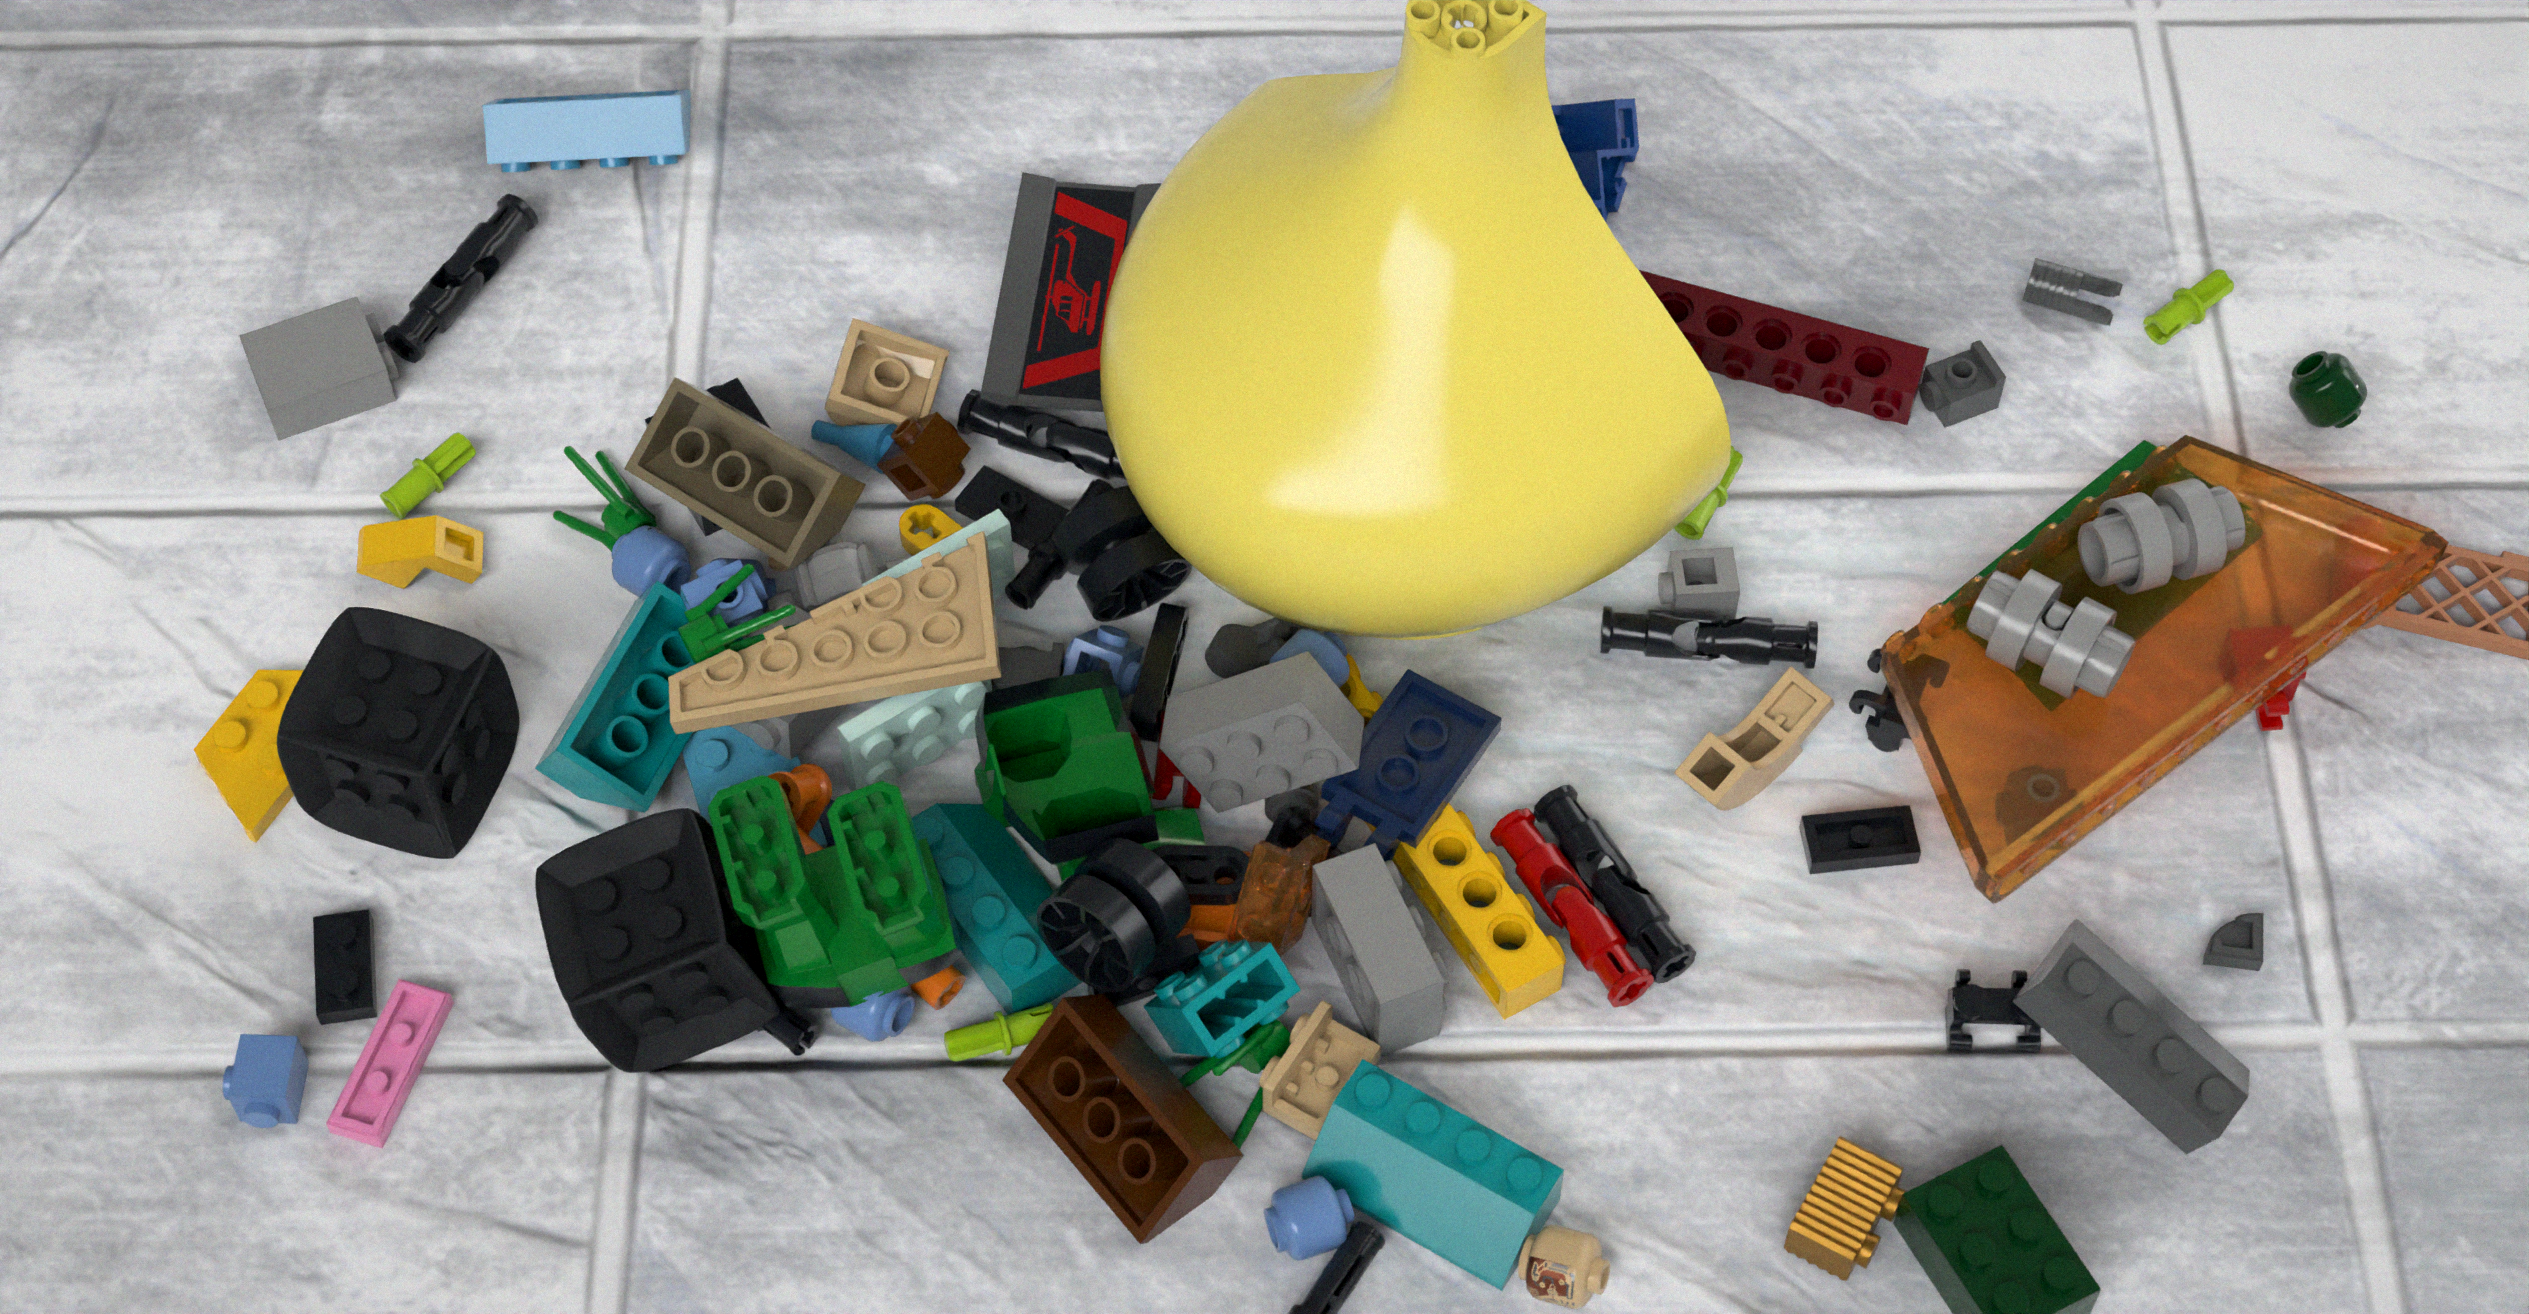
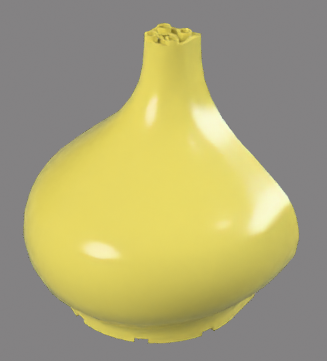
[1100,0,1731,640]

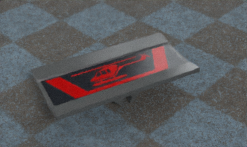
[981,172,1162,412]

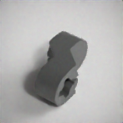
[1205,617,1310,679]

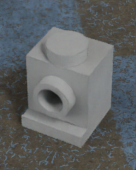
[1658,547,1740,621]

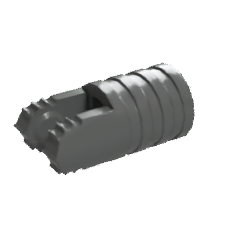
[2022,258,2123,326]

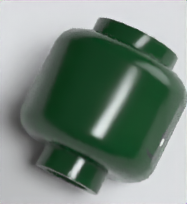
[2289,351,2367,428]

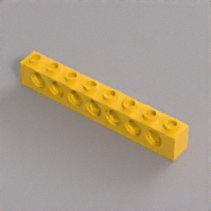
[1339,652,1566,1020]

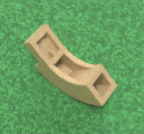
[1674,666,1835,810]

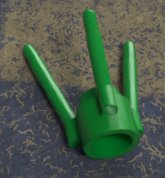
[553,446,657,552]
[677,564,797,664]
[1178,1019,1291,1150]

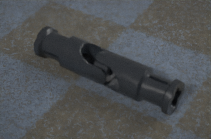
[383,194,538,363]
[957,389,1126,480]
[1600,606,1818,669]
[1533,785,1696,983]

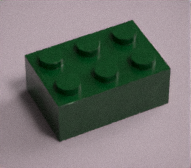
[1893,1145,2101,1314]

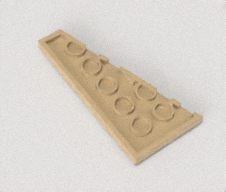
[668,531,1001,734]

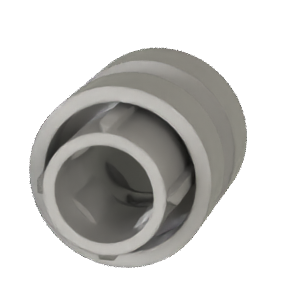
[2078,478,2245,594]
[1966,569,2136,700]

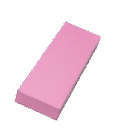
[326,979,454,1149]

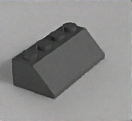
[2012,919,2250,1155]

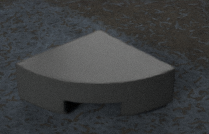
[2203,913,2263,971]

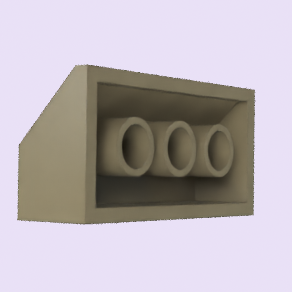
[624,377,866,569]

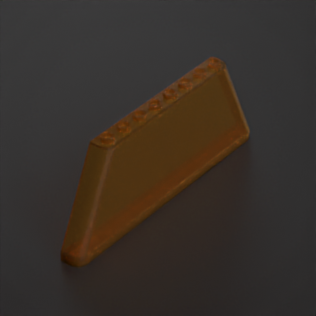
[1880,435,2449,904]

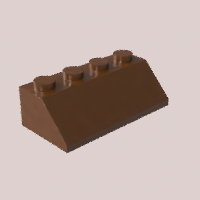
[1002,994,1244,1244]

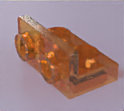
[1227,834,1331,958]

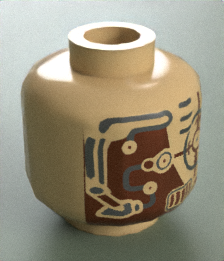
[1518,1224,1610,1309]

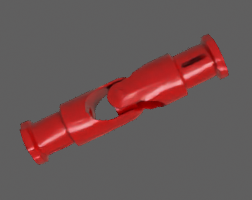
[1490,808,1654,1008]

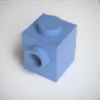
[223,1034,309,1128]

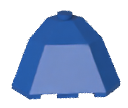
[1551,98,1639,222]

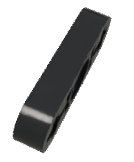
[1129,603,1189,743]

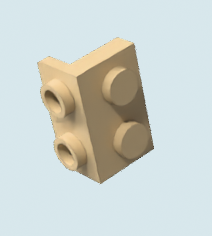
[1259,1000,1381,1141]

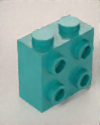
[1143,939,1301,1059]

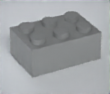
[1159,651,1365,813]
[1311,843,1449,1057]

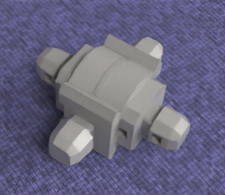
[767,532,908,613]

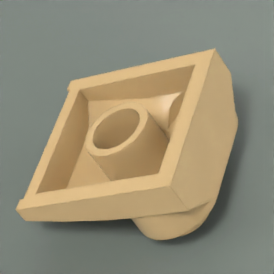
[824,318,950,426]

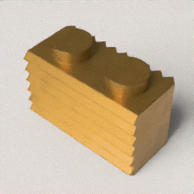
[1784,1136,1907,1281]

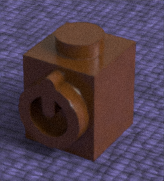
[876,412,971,501]

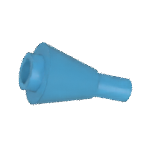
[811,420,898,474]

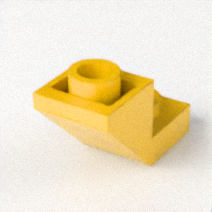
[356,515,484,589]

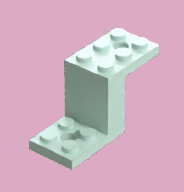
[837,509,1015,791]

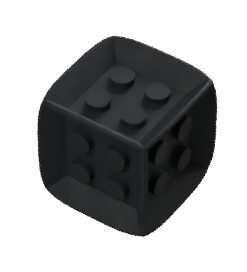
[277,607,520,859]
[535,808,780,1073]

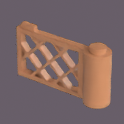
[2328,512,2529,660]

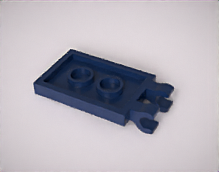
[1315,669,1502,862]

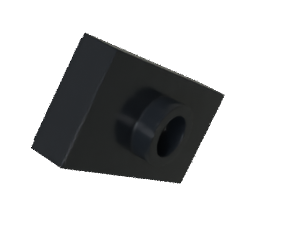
[954,465,1069,551]

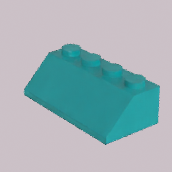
[535,581,743,813]
[912,803,1083,1014]
[1302,1059,1564,1291]

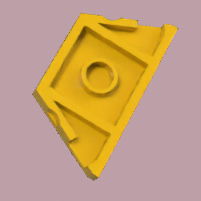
[193,669,304,843]

